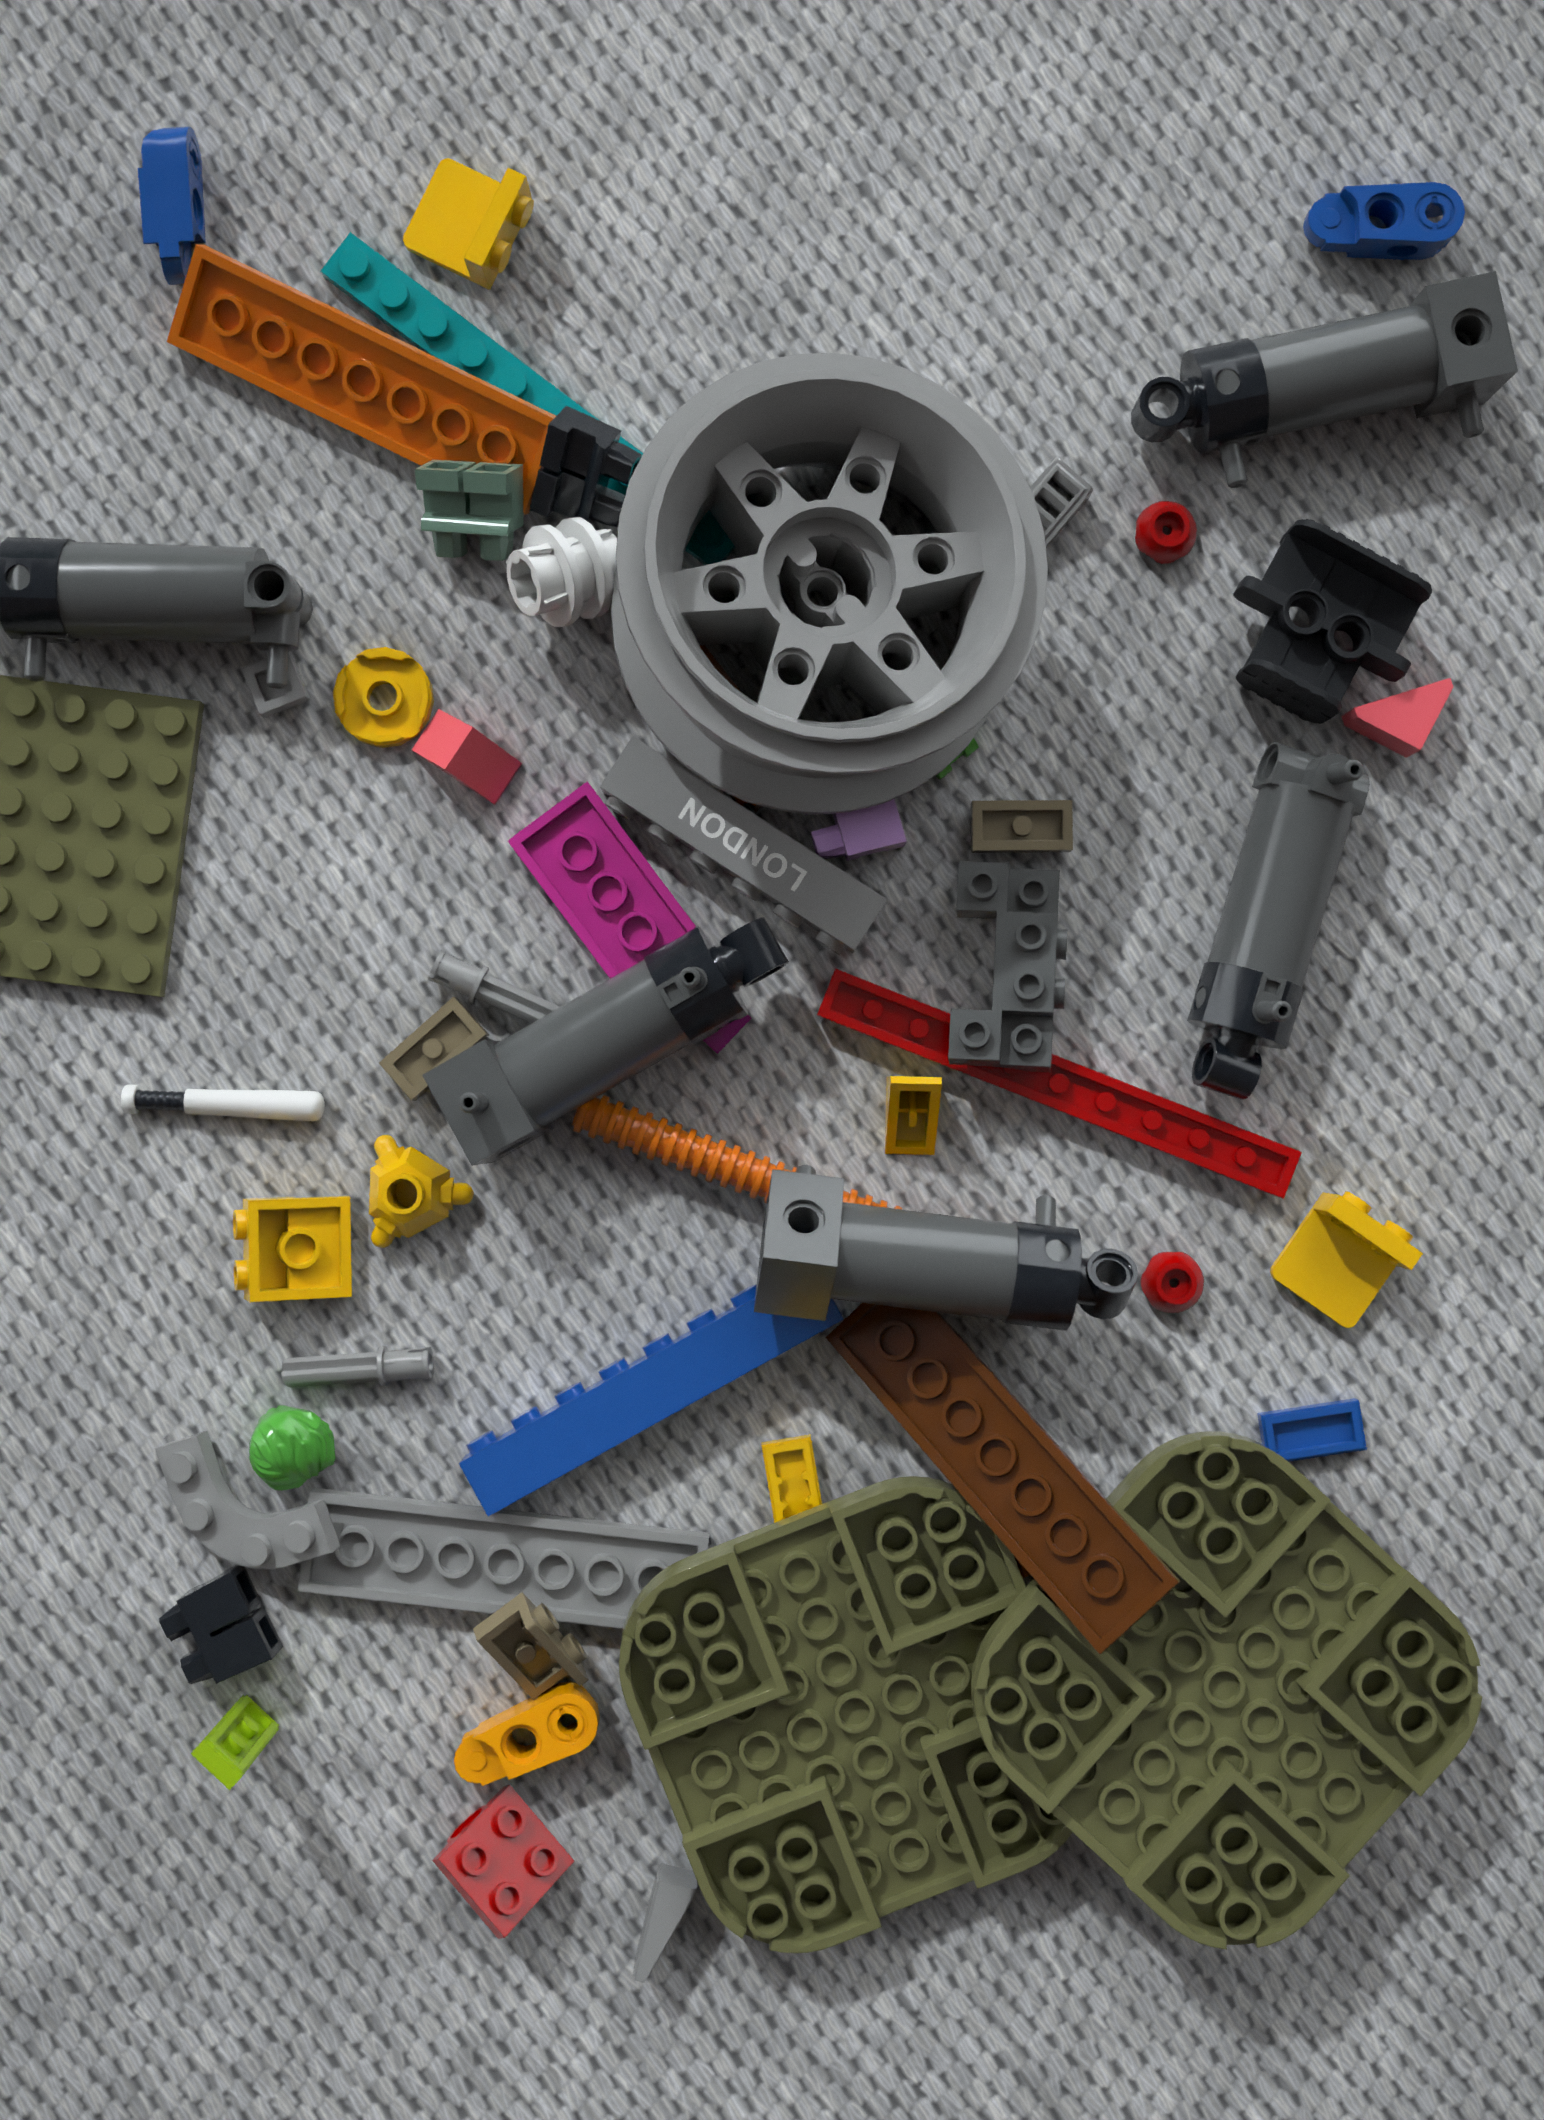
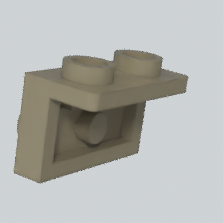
[473,1592,589,1700]

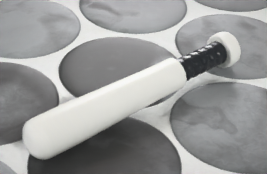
[121,1085,325,1121]

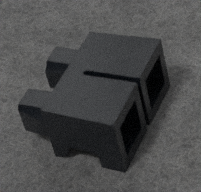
[529,406,642,527]
[159,1564,283,1684]

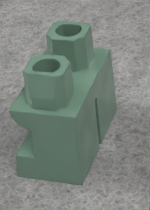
[415,460,524,561]

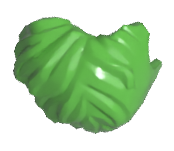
[249,1405,336,1491]

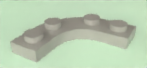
[155,1431,341,1569]

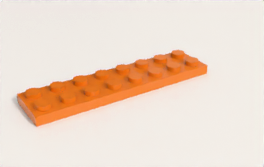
[167,244,556,515]

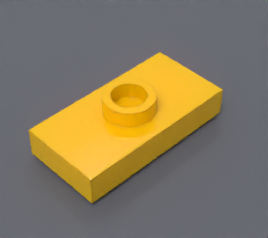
[761,1434,822,1523]

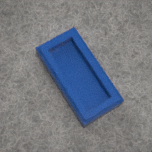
[1257,1398,1367,1462]

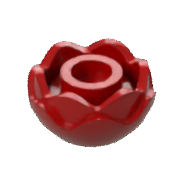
[1135,501,1197,564]
[1140,1252,1204,1313]

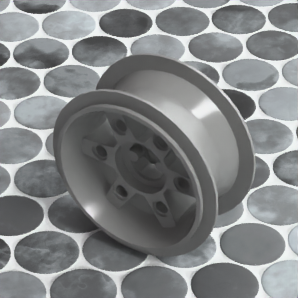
[611,353,1048,815]

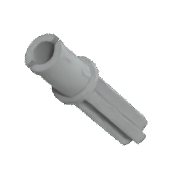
[428,950,560,1023]
[281,1346,434,1388]

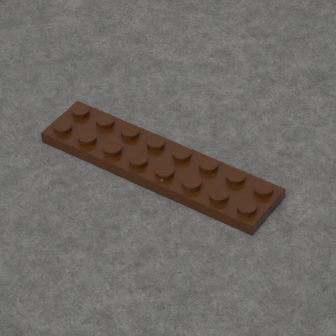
[825,1303,1181,1654]

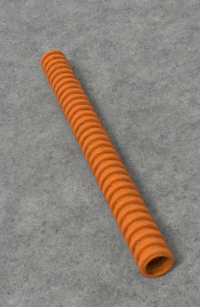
[572,1095,902,1210]

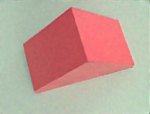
[1341,678,1453,758]
[412,709,522,805]

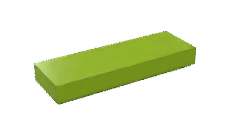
[191,1695,279,1790]

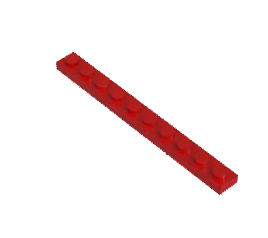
[817,968,1302,1199]

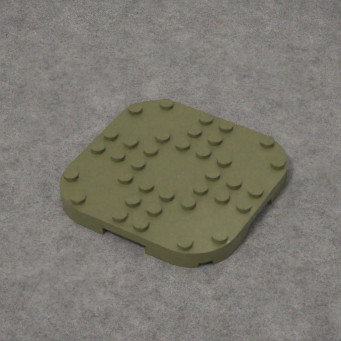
[971,1431,1482,1950]
[619,1476,1073,1953]

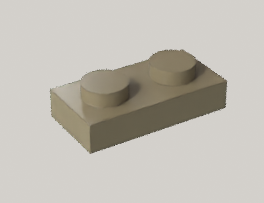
[970,800,1073,853]
[379,996,489,1101]

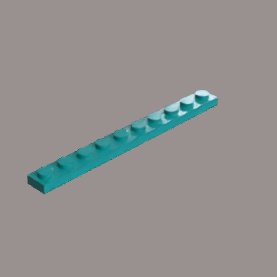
[320,232,735,565]

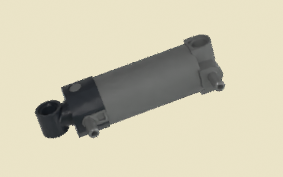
[0,537,313,689]
[1187,742,1370,1100]

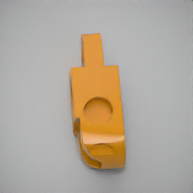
[454,1681,600,1786]

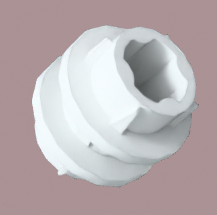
[506,517,617,627]

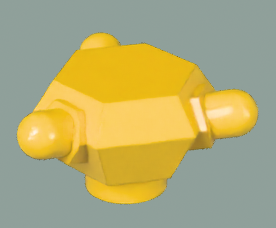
[369,1135,474,1248]

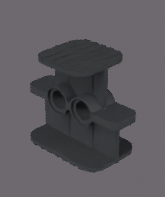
[1233,519,1432,724]

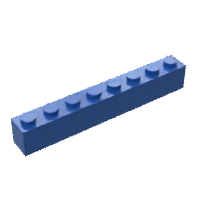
[459,1284,843,1517]

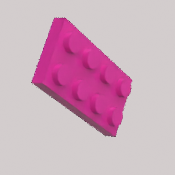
[508,781,696,978]

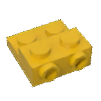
[233,1196,352,1302]

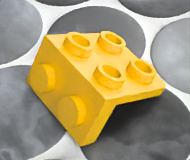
[403,158,534,290]
[1270,1191,1423,1328]

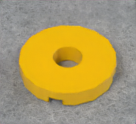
[333,647,434,748]

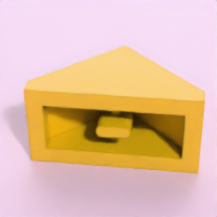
[885,1076,942,1155]

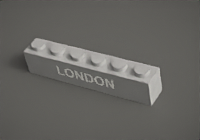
[600,736,887,955]

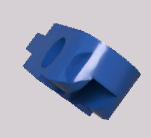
[138,126,206,285]
[1303,182,1465,260]

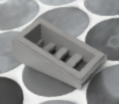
[1030,457,1093,547]
[633,1863,698,1983]

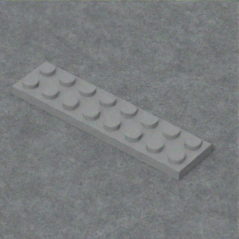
[298,1487,710,1629]

